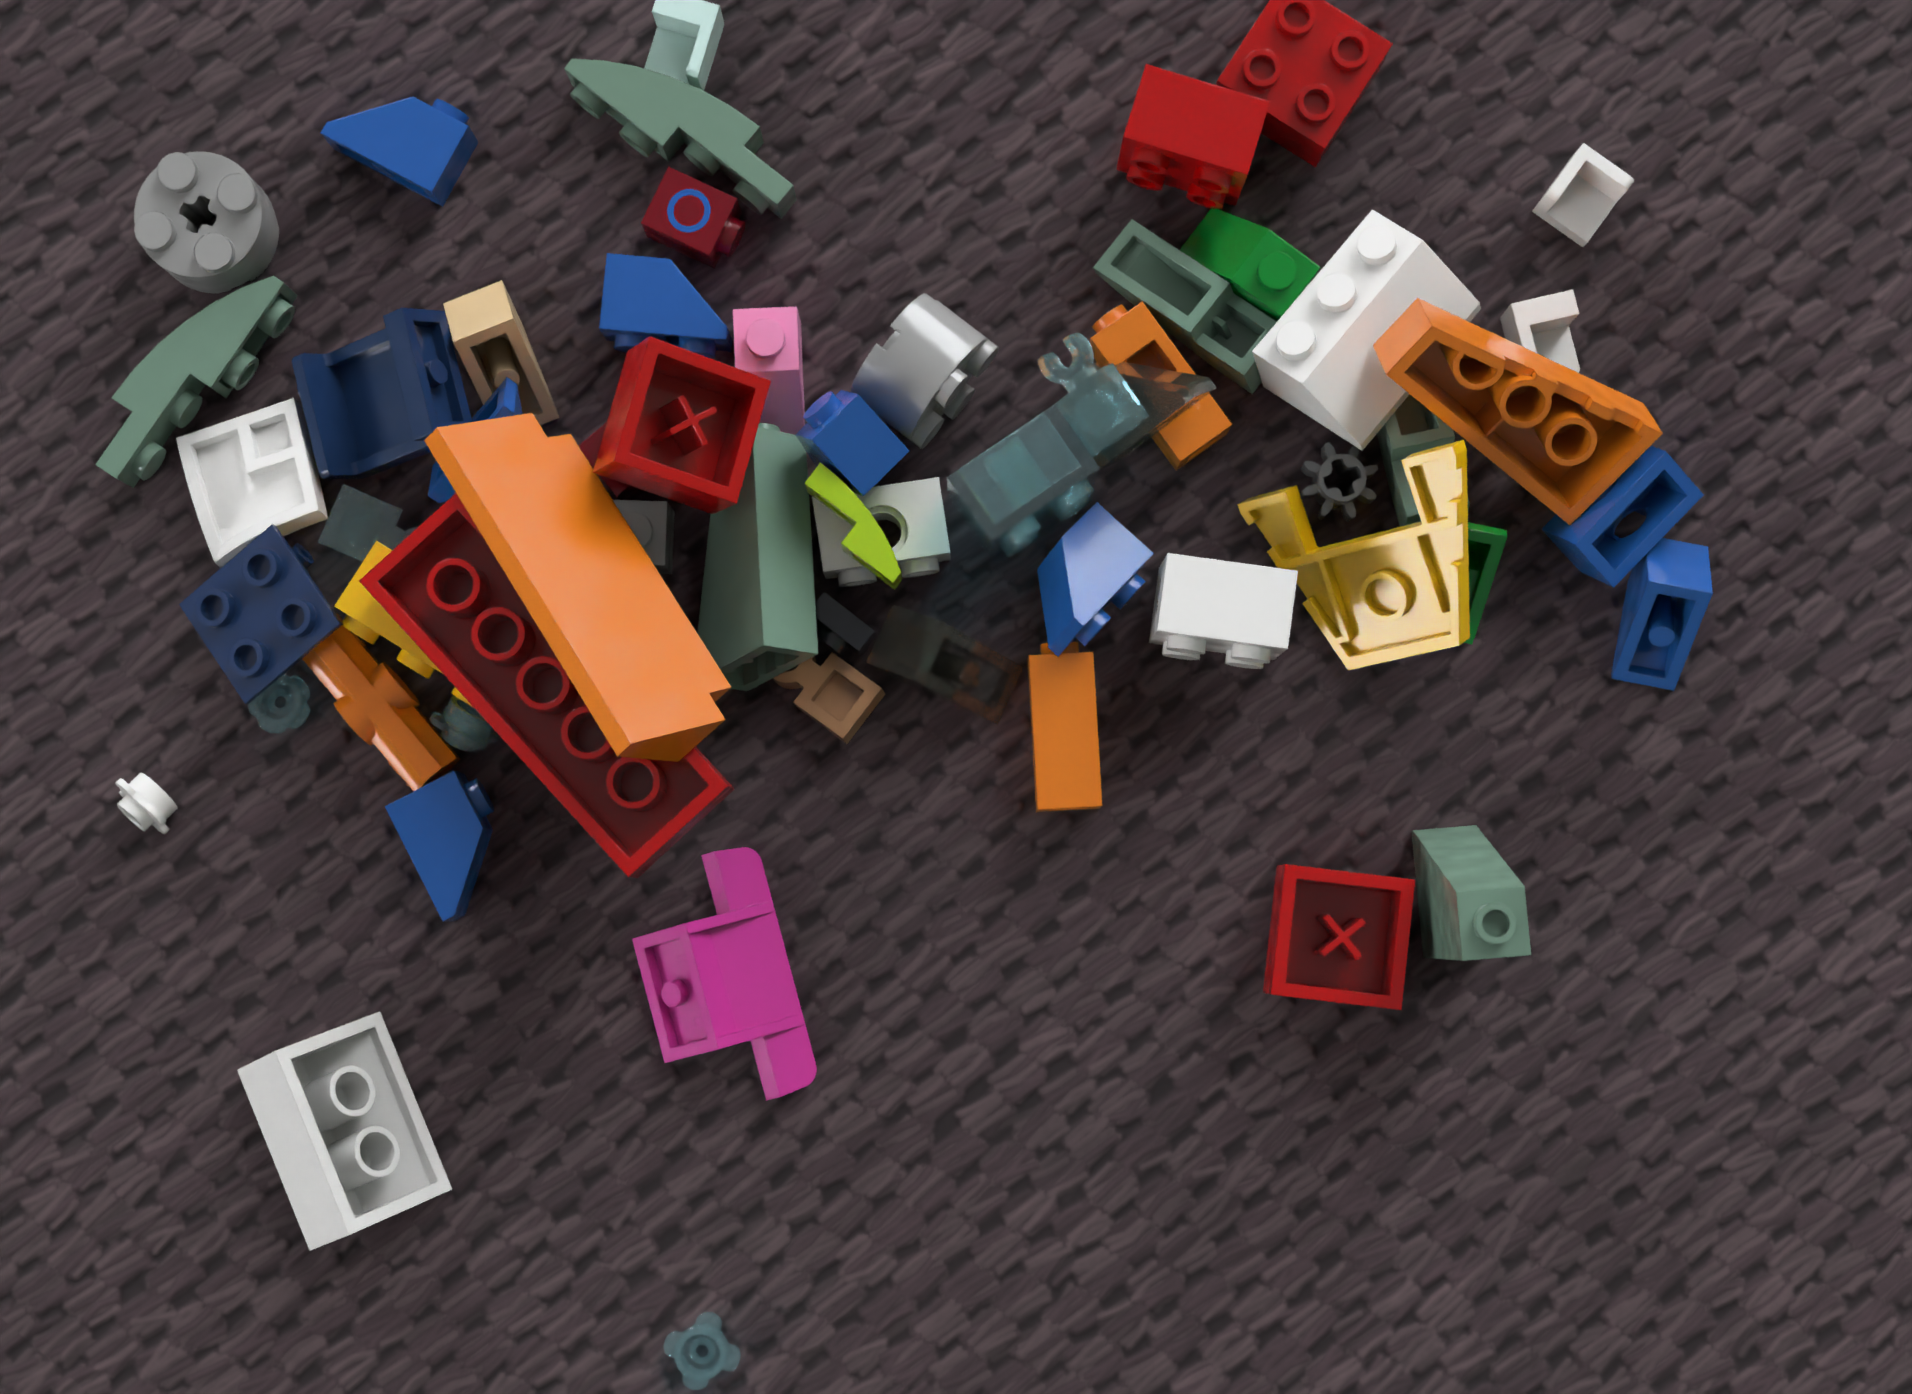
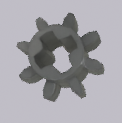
[1300,442,1378,522]

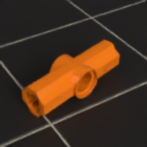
[302,614,460,791]

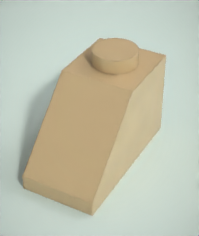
[443,280,559,425]

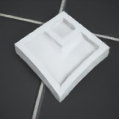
[176,398,328,568]

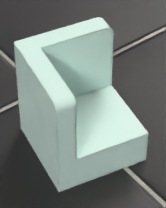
[644,0,724,91]

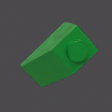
[1180,208,1321,321]

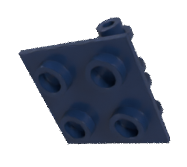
[179,524,343,704]

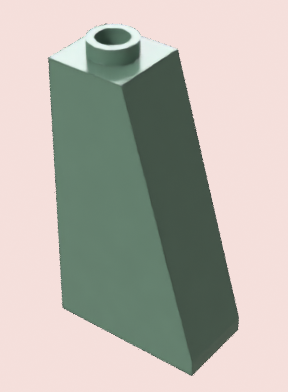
[698,423,818,691]
[1411,825,1531,961]

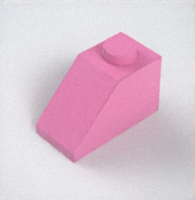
[733,306,805,435]

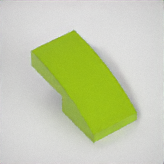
[805,462,902,590]

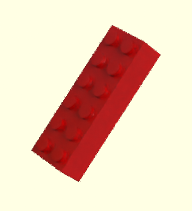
[359,493,735,878]

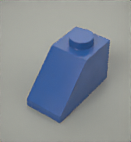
[321,97,478,207]
[795,390,909,496]
[1611,538,1713,691]
[385,771,494,922]

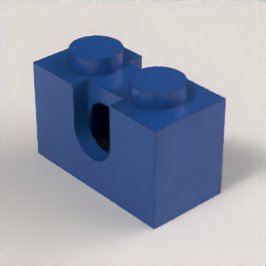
[1542,446,1704,588]

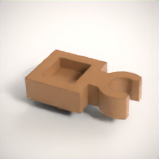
[773,652,885,744]

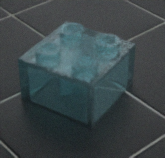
[947,404,1100,558]

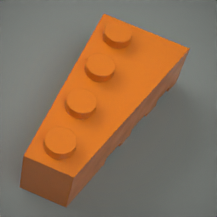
[1373,298,1663,525]

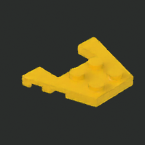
[1237,440,1470,670]

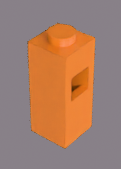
[1088,301,1232,471]
[1028,642,1102,812]

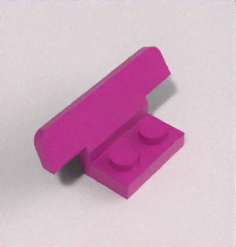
[632,847,817,1101]

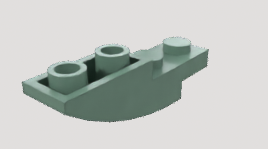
[564,59,797,219]
[95,276,298,488]

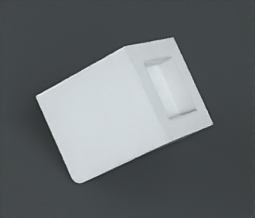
[1532,143,1634,247]
[1500,289,1580,373]

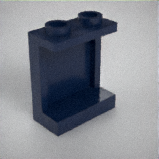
[292,308,472,479]

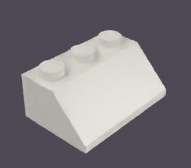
[1252,210,1481,451]
[237,1011,452,1251]

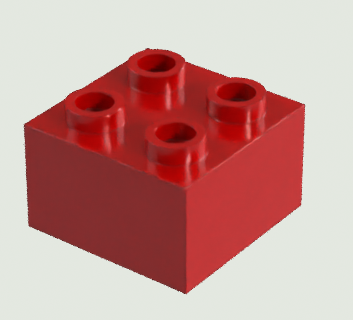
[1216,0,1393,168]
[1116,64,1270,209]
[592,336,771,514]
[1263,864,1415,1010]

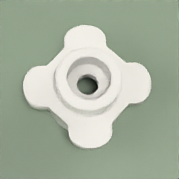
[115,773,178,835]

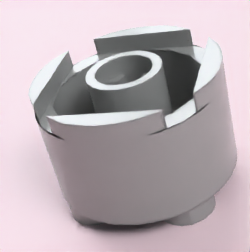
[134,151,279,293]
[851,293,999,449]

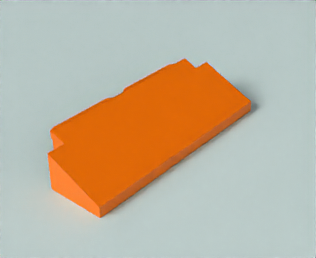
[424,413,732,762]

